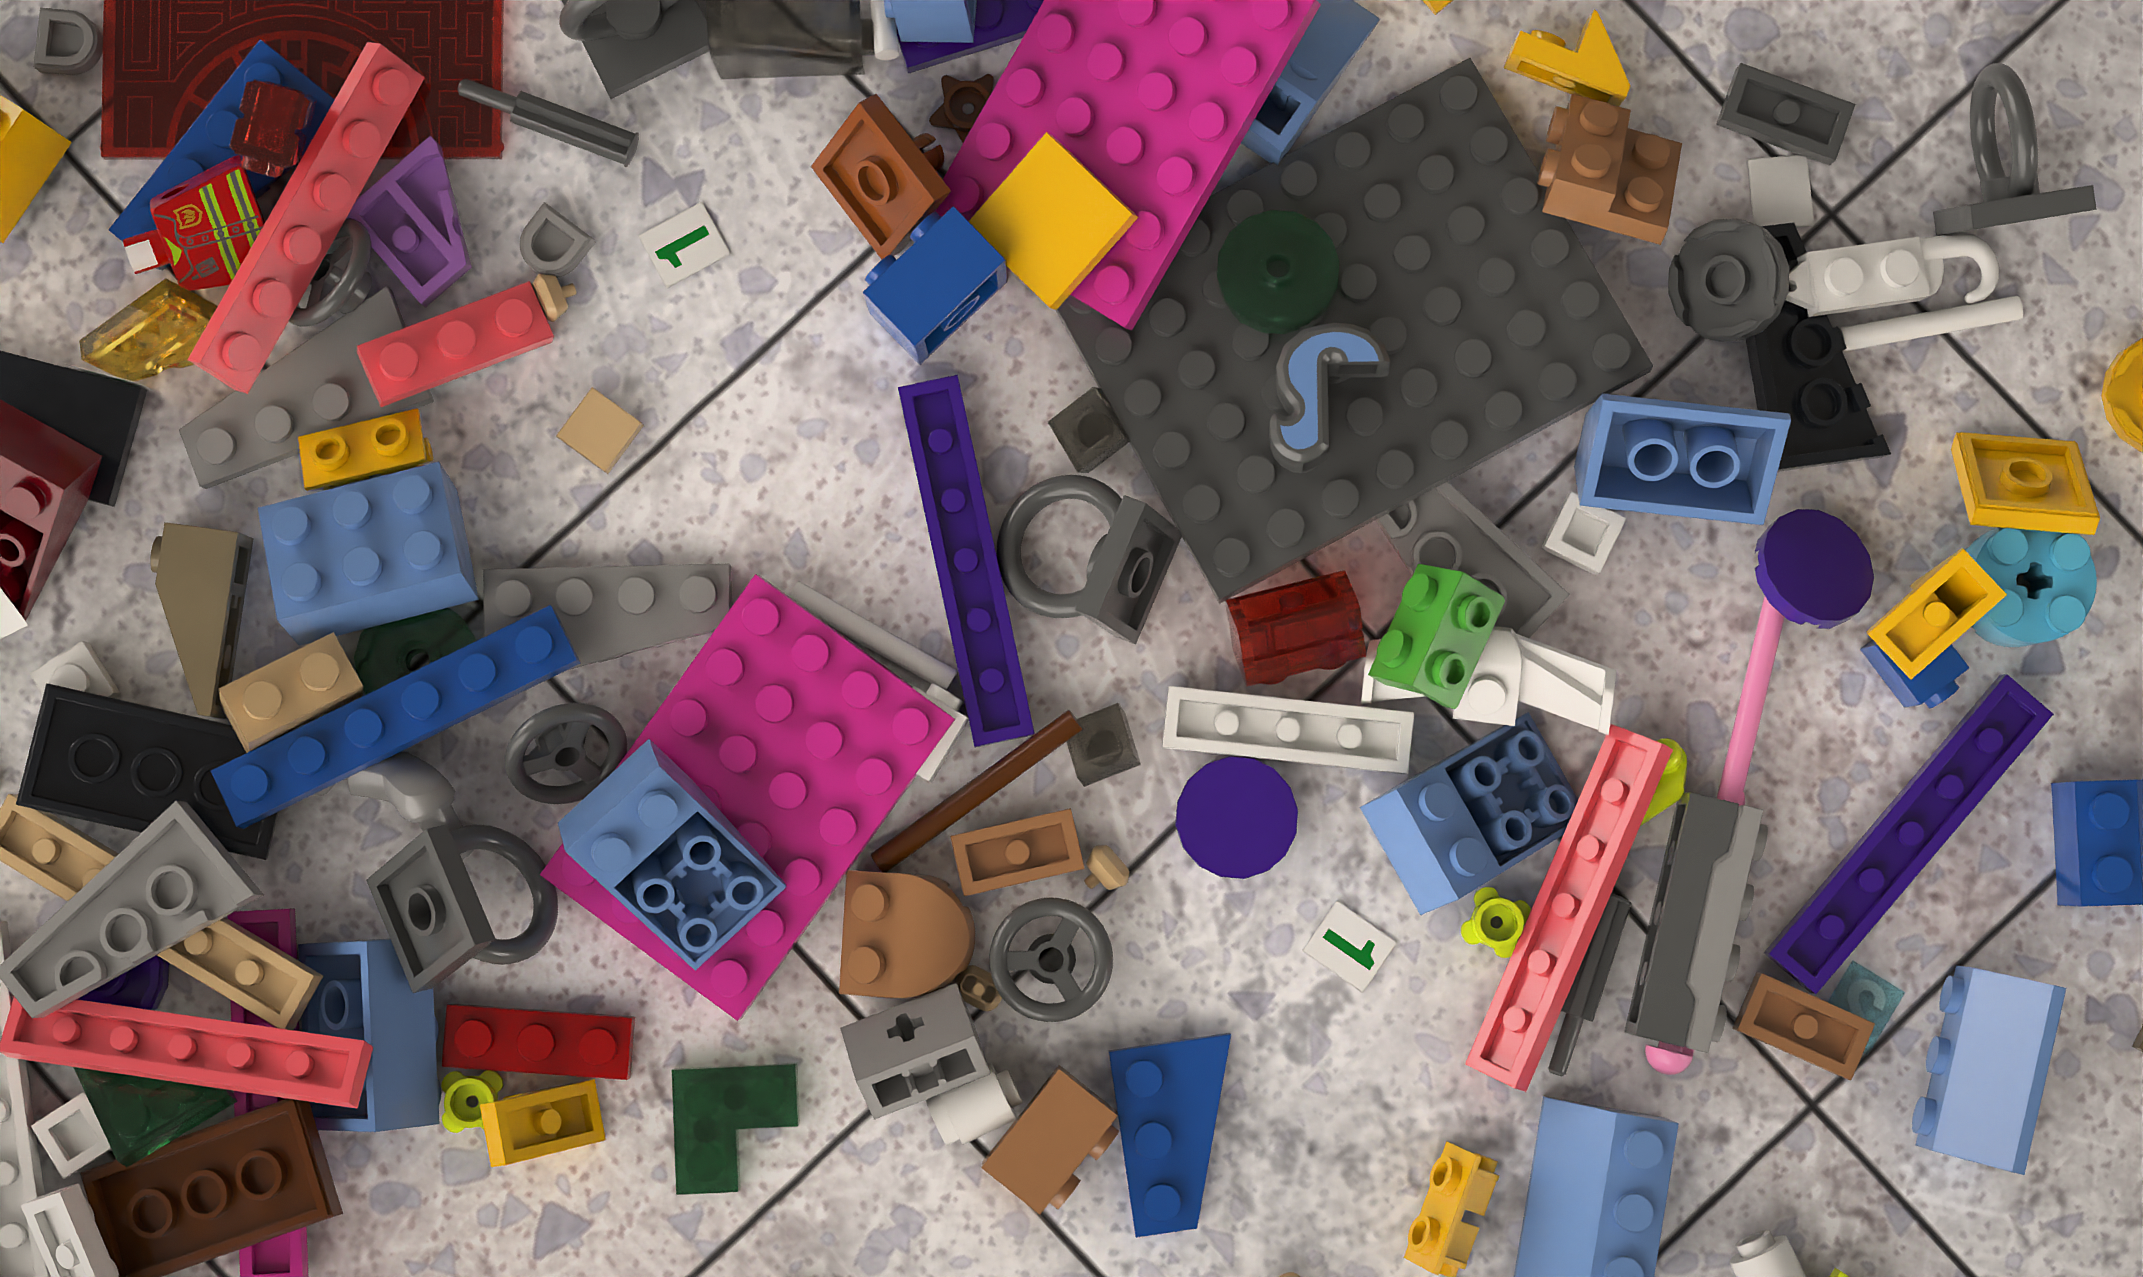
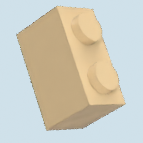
[219,632,363,753]

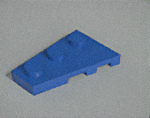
[1108,1033,1231,1238]

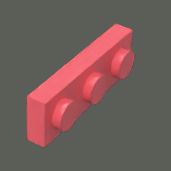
[356,281,554,407]

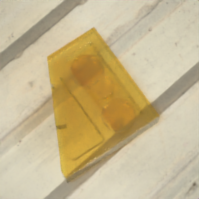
[79,278,218,381]

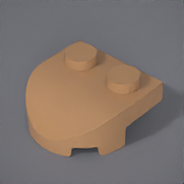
[839,870,975,998]

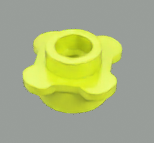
[1461,887,1531,958]
[441,1070,504,1133]

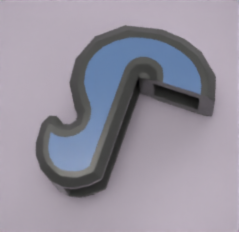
[1269,323,1390,473]

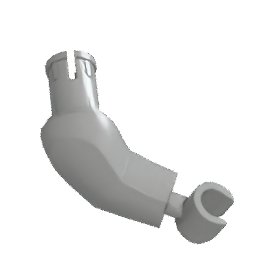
[313,752,474,860]

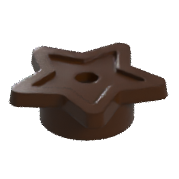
[929,74,994,143]

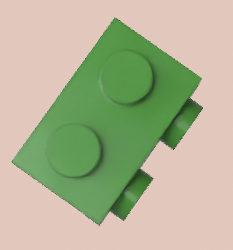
[1368,564,1505,709]

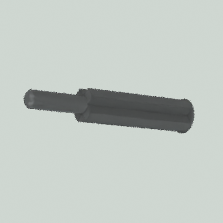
[457,78,639,167]
[1548,893,1632,1077]

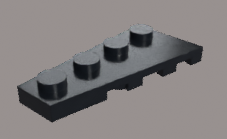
[1746,222,1891,472]

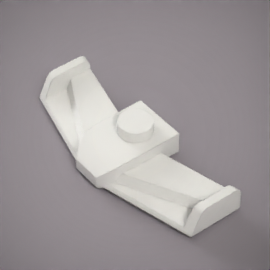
[1361,626,1616,735]

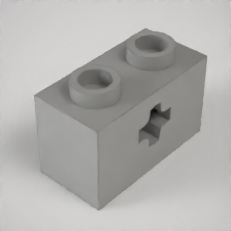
[840,983,991,1120]

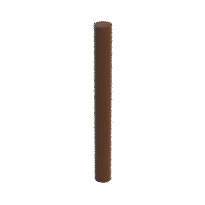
[871,710,1083,873]

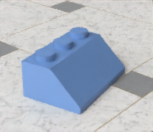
[1574,393,1791,525]
[298,938,442,1132]
[1912,965,2066,1175]
[1514,1096,1679,1277]

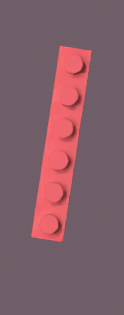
[188,42,425,394]
[1465,724,1673,1092]
[0,997,373,1109]

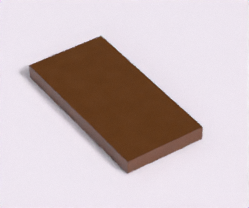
[80,1098,343,1277]

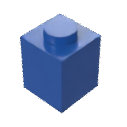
[1860,640,1969,709]

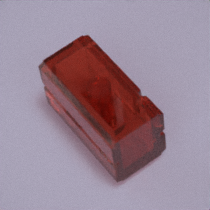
[229,79,317,178]
[1225,570,1366,686]

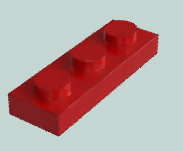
[442,1004,635,1080]

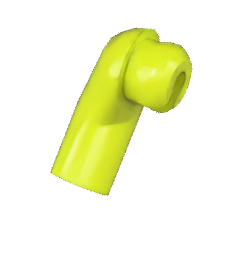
[1640,738,1687,826]

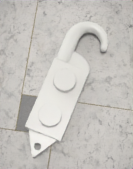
[1786,233,1999,317]

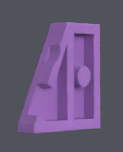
[347,136,472,307]

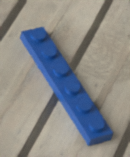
[211,605,581,829]

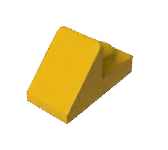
[1503,9,1630,106]
[1866,548,2007,679]
[480,1079,606,1167]

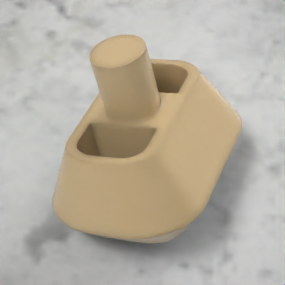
[531,274,576,322]
[1084,845,1129,890]
[955,965,1002,1011]

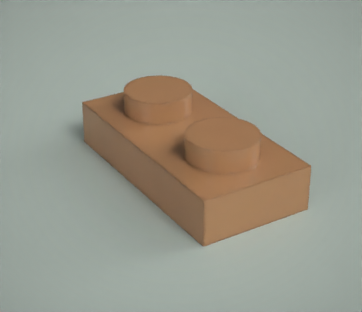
[950,808,1085,896]
[1732,972,1875,1080]

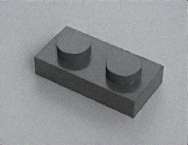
[1716,63,1856,166]

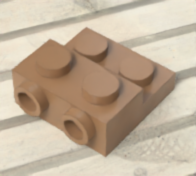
[1537,94,1682,245]

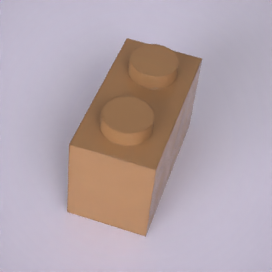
[981,1065,1119,1215]

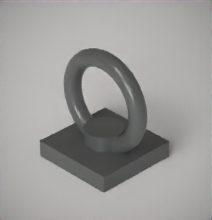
[559,0,719,99]
[1933,63,2096,236]
[996,475,1182,645]
[366,824,558,993]

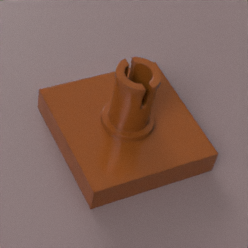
[811,94,951,259]

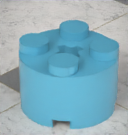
[1965,527,2097,647]

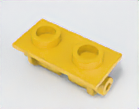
[298,408,433,491]
[1403,1141,1500,1277]

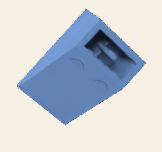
[1241,0,1380,165]
[1360,712,1578,915]
[558,739,786,970]

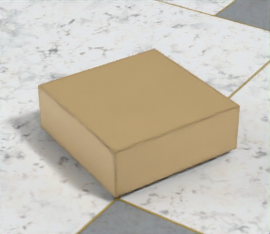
[556,387,644,474]

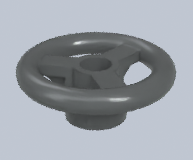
[289,218,372,327]
[505,703,627,804]
[989,897,1113,1022]

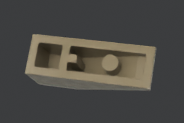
[150,522,254,719]

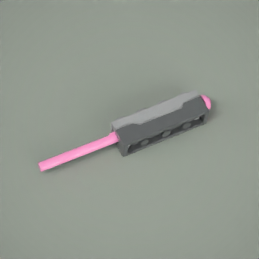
[1624,596,1784,1075]

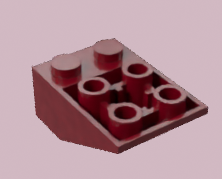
[0,400,102,621]

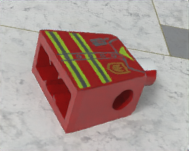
[123,155,265,291]

